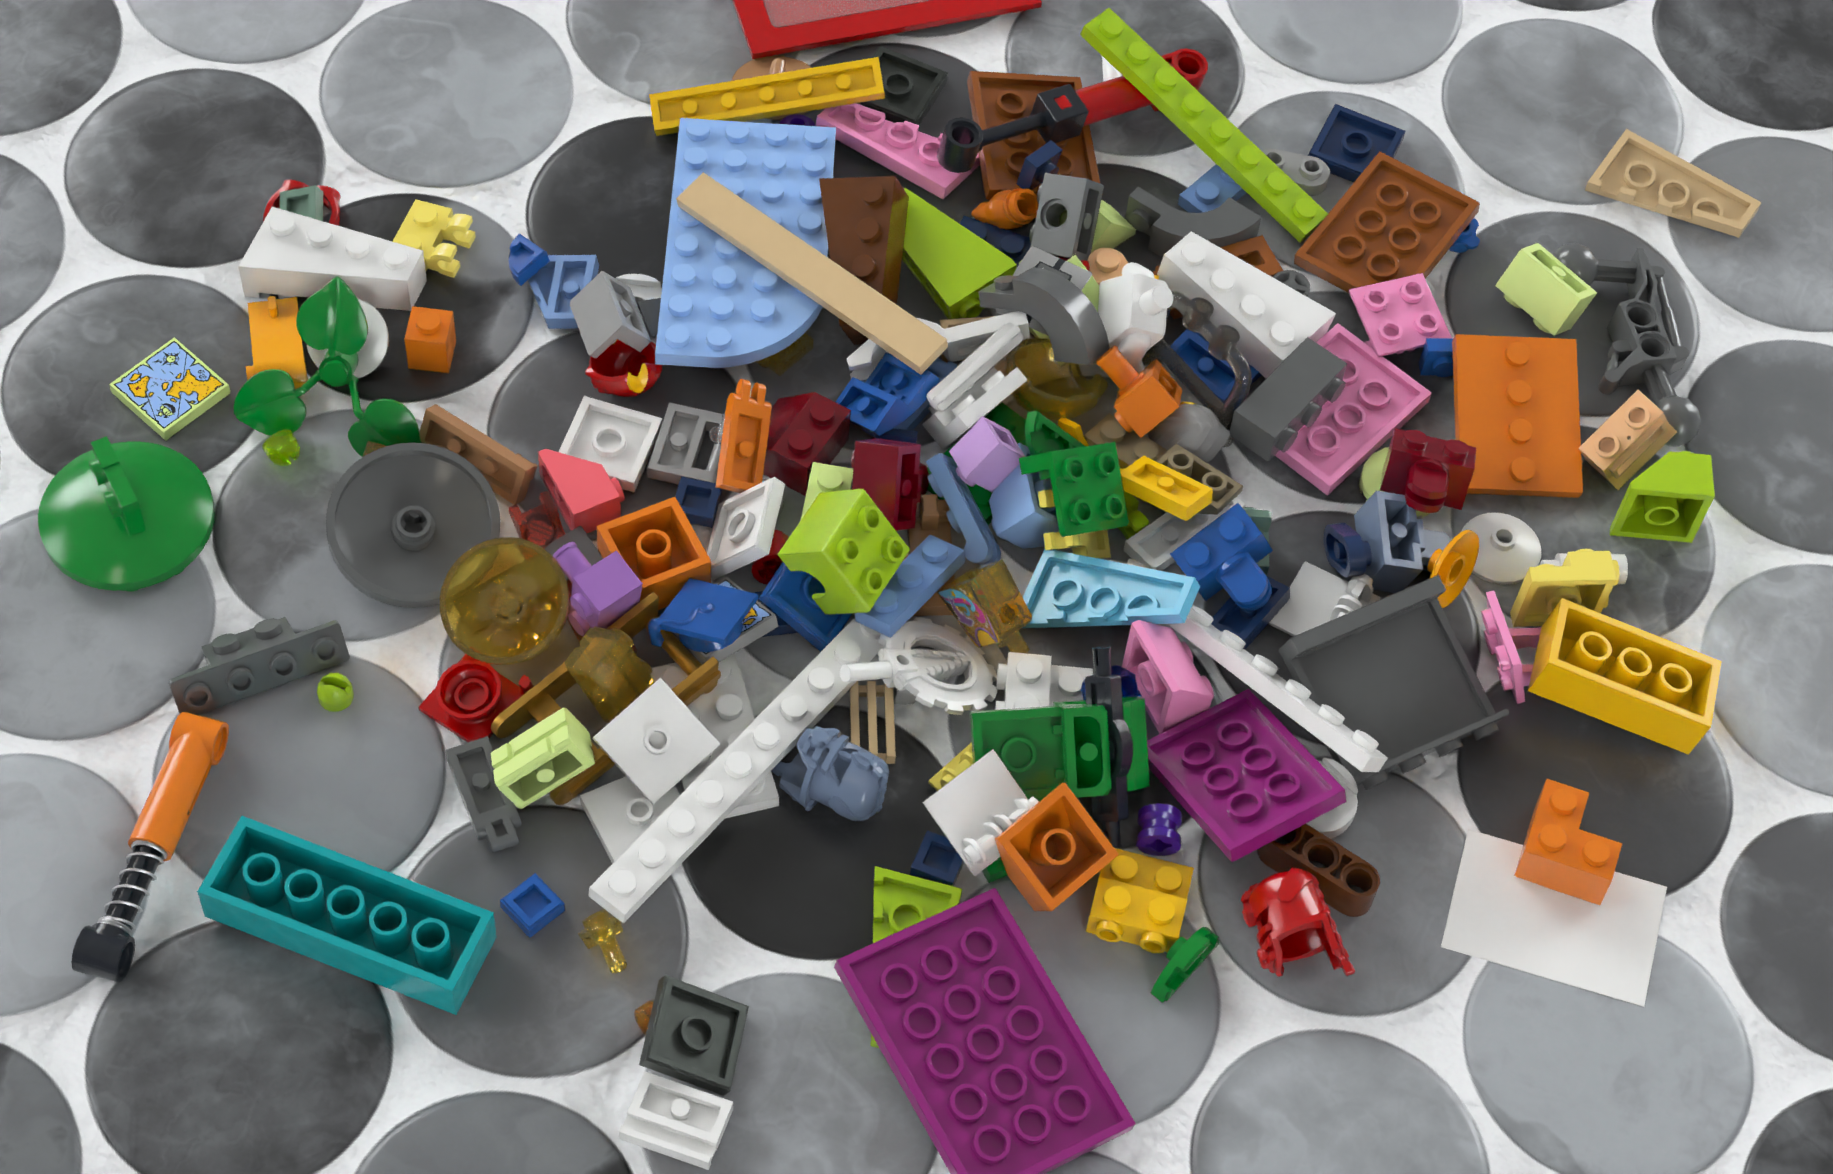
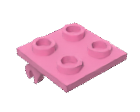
[1481,590,1541,704]

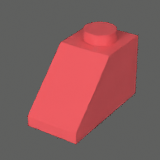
[538,449,625,534]

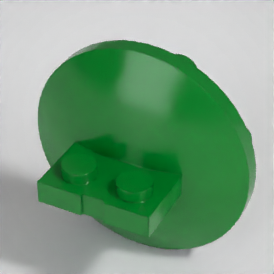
[38,436,215,592]

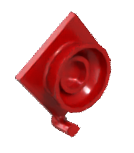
[418,653,534,742]

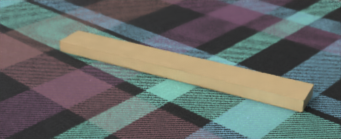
[676,172,948,375]

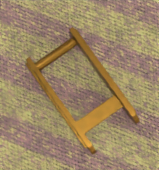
[491,592,721,805]

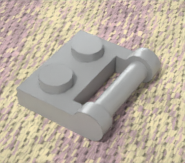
[647,402,725,484]

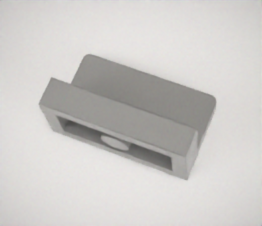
[570,271,651,358]

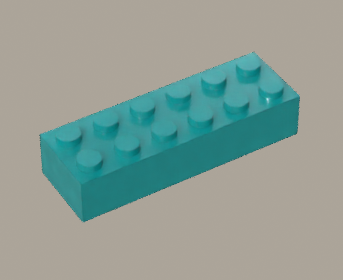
[197,816,497,1015]

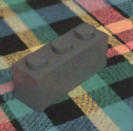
[1230,337,1347,462]

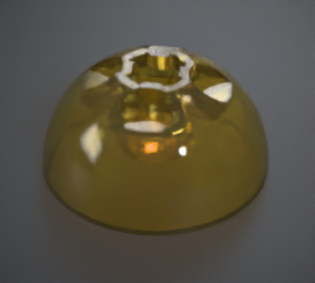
[439,537,570,666]

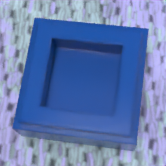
[500,873,565,938]

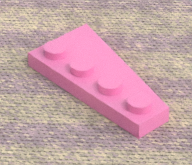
[815,103,980,199]

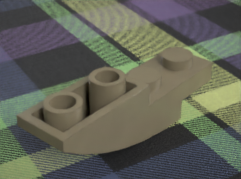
[1084,413,1243,515]

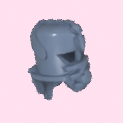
[771,726,889,821]

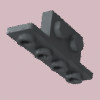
[169,617,350,715]

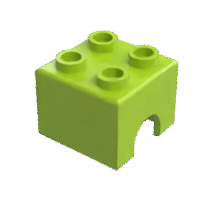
[777,489,910,615]

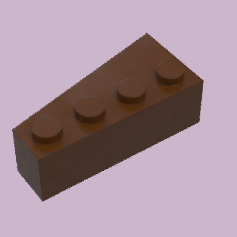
[819,176,909,345]

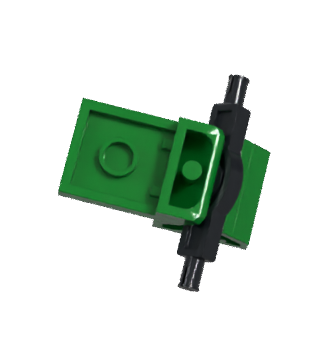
[970,647,1150,849]

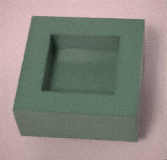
[280,185,323,221]

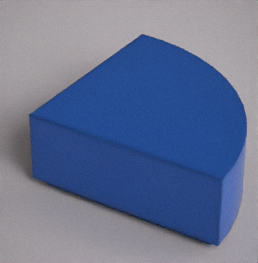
[508,233,550,286]

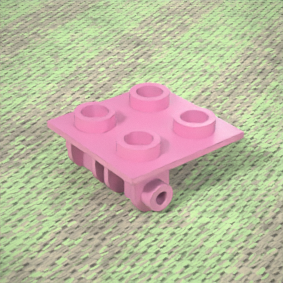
[1349,273,1452,357]

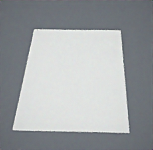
[1441,829,1667,1007]

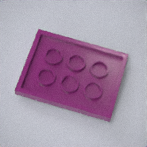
[1147,688,1347,862]

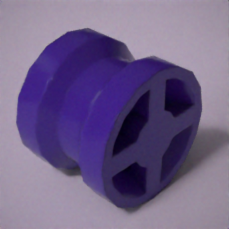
[1136,803,1182,856]

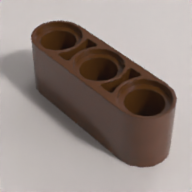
[1257,824,1380,917]

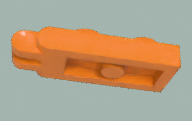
[716,379,772,493]

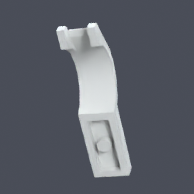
[846,311,1031,382]

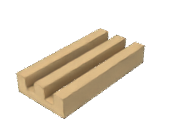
[849,681,896,764]

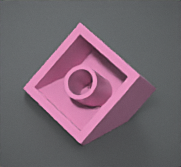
[1122,620,1214,734]

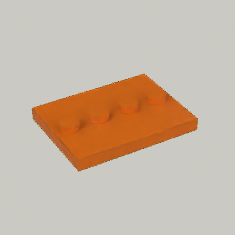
[1452,334,1583,498]

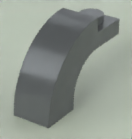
[1125,187,1262,257]
[979,267,1110,365]

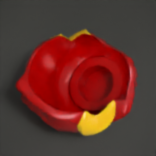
[585,339,663,397]

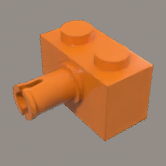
[1096,345,1183,438]

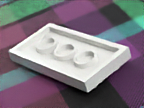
[649,653,779,819]

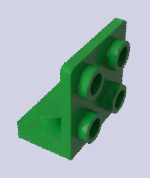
[1019,442,1129,537]

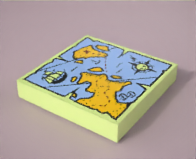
[109,337,230,441]

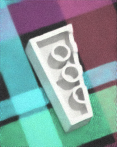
[238,207,427,311]
[1157,231,1336,379]

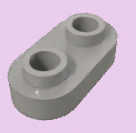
[1261,148,1330,196]

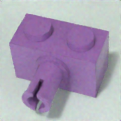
[552,542,643,641]

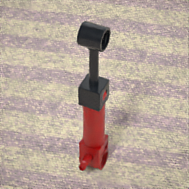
[937,48,1208,173]

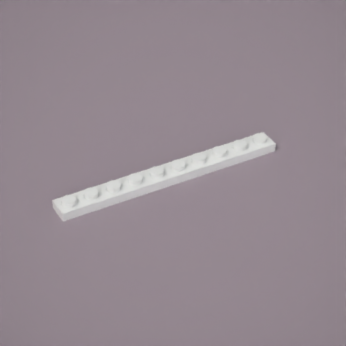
[588,618,883,923]

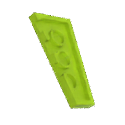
[870,866,962,1049]

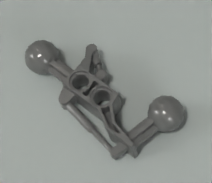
[1552,243,1701,447]

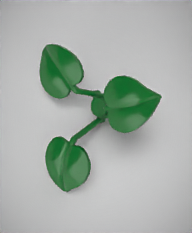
[233,276,422,457]

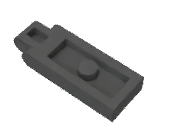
[445,736,522,853]

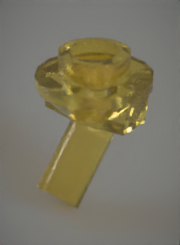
[578,909,627,973]

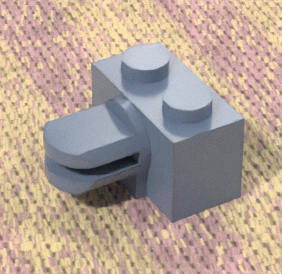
[1354,491,1451,593]

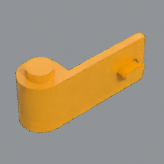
[246,296,308,389]

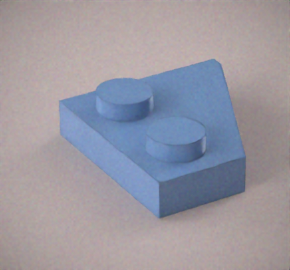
[528,255,599,329]

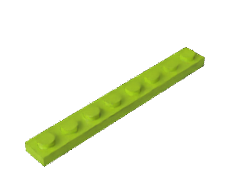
[1080,8,1328,243]

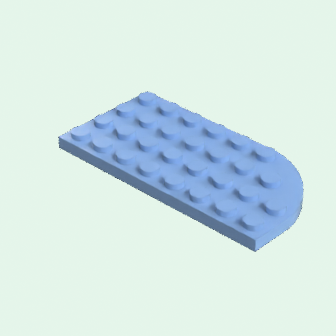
[655,118,836,368]

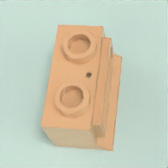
[1579,389,1677,490]

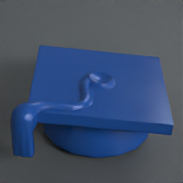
[648,578,758,652]

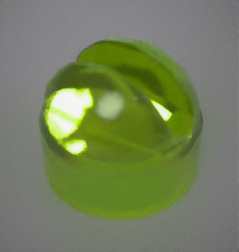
[262,430,300,466]

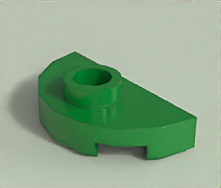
[1025,411,1085,455]
[1151,927,1219,1003]

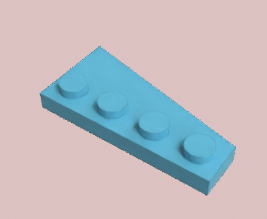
[1015,549,1200,628]

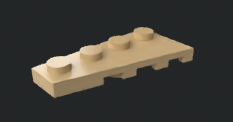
[1585,129,1761,238]

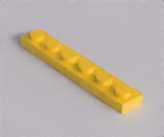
[649,57,885,136]

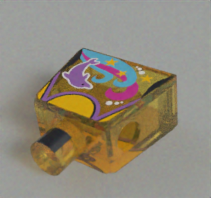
[937,559,1032,661]

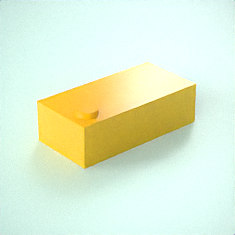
[1528,598,1722,755]

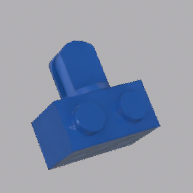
[1170,503,1273,611]

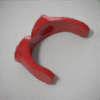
[263,180,341,226]

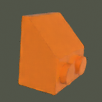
[995,782,1119,911]

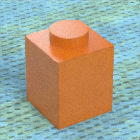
[404,306,456,373]

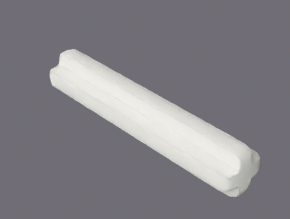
[926,322,1023,412]

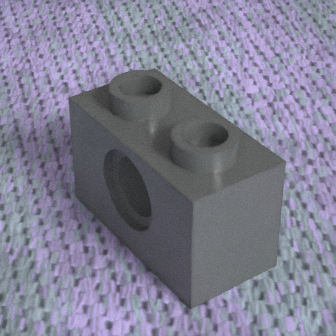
[1029,173,1104,261]

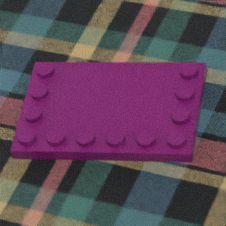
[834,888,1136,1174]

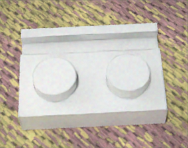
[619,1071,733,1170]

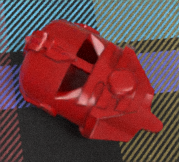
[1241,868,1355,977]

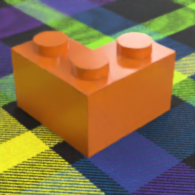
[1514,778,1622,905]

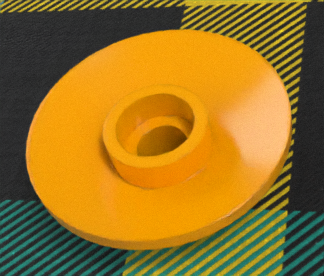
[1427,530,1479,609]

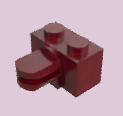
[1380,428,1476,513]
[851,438,929,531]

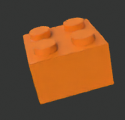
[596,497,711,610]

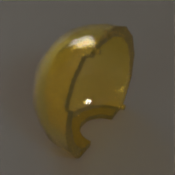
[1005,339,1108,421]

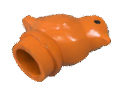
[971,188,1039,230]

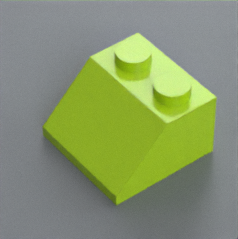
[1610,451,1715,543]

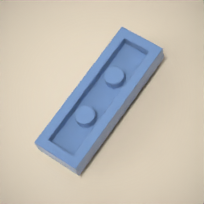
[855,535,965,638]

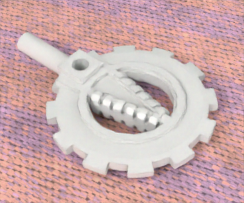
[840,617,998,715]

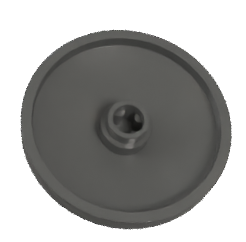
[326,443,500,608]

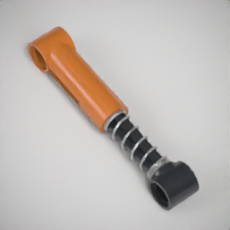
[71,712,229,982]

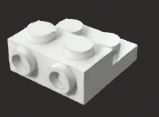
[922,367,1027,450]
[995,652,1093,710]

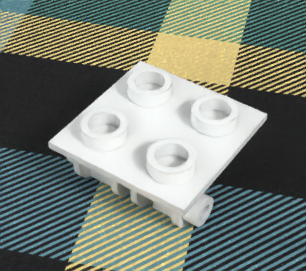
[1269,561,1381,637]
[923,749,1039,876]

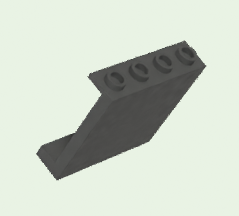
[1278,575,1510,790]

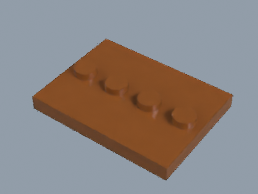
[967,71,1103,200]
[1294,151,1480,293]

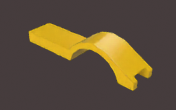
[1058,417,1213,521]

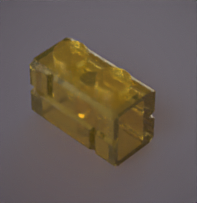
[564,626,655,723]

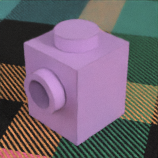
[949,416,1025,492]

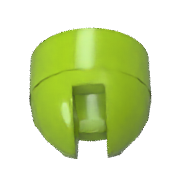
[317,673,354,712]

